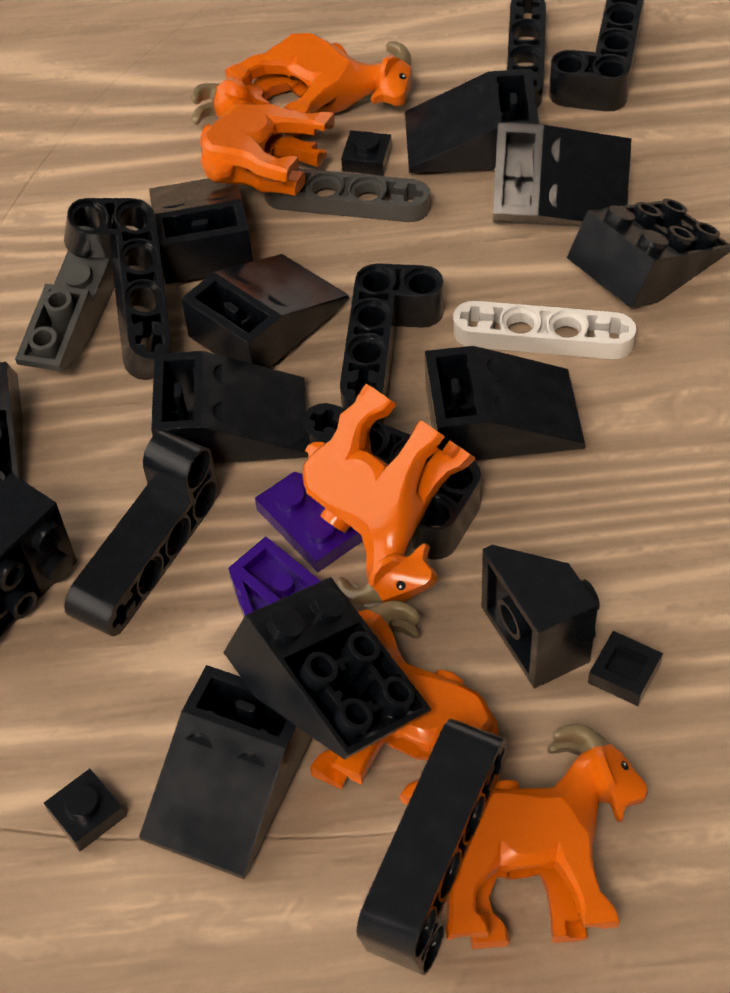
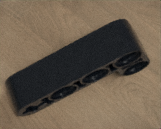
[549,0,644,112]
[64,198,171,380]
[340,263,444,424]
[302,403,481,560]
[64,430,218,636]
[356,719,508,976]

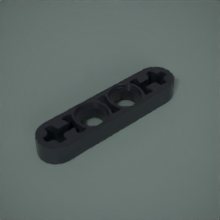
[507,0,546,107]

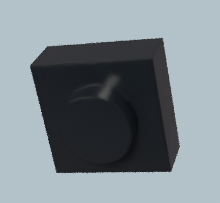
[341,130,392,176]
[588,631,663,706]
[43,768,126,852]

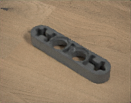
[265,168,430,222]

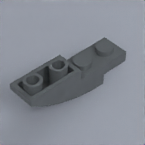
[15,226,115,372]

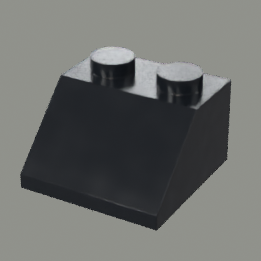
[481,544,600,689]

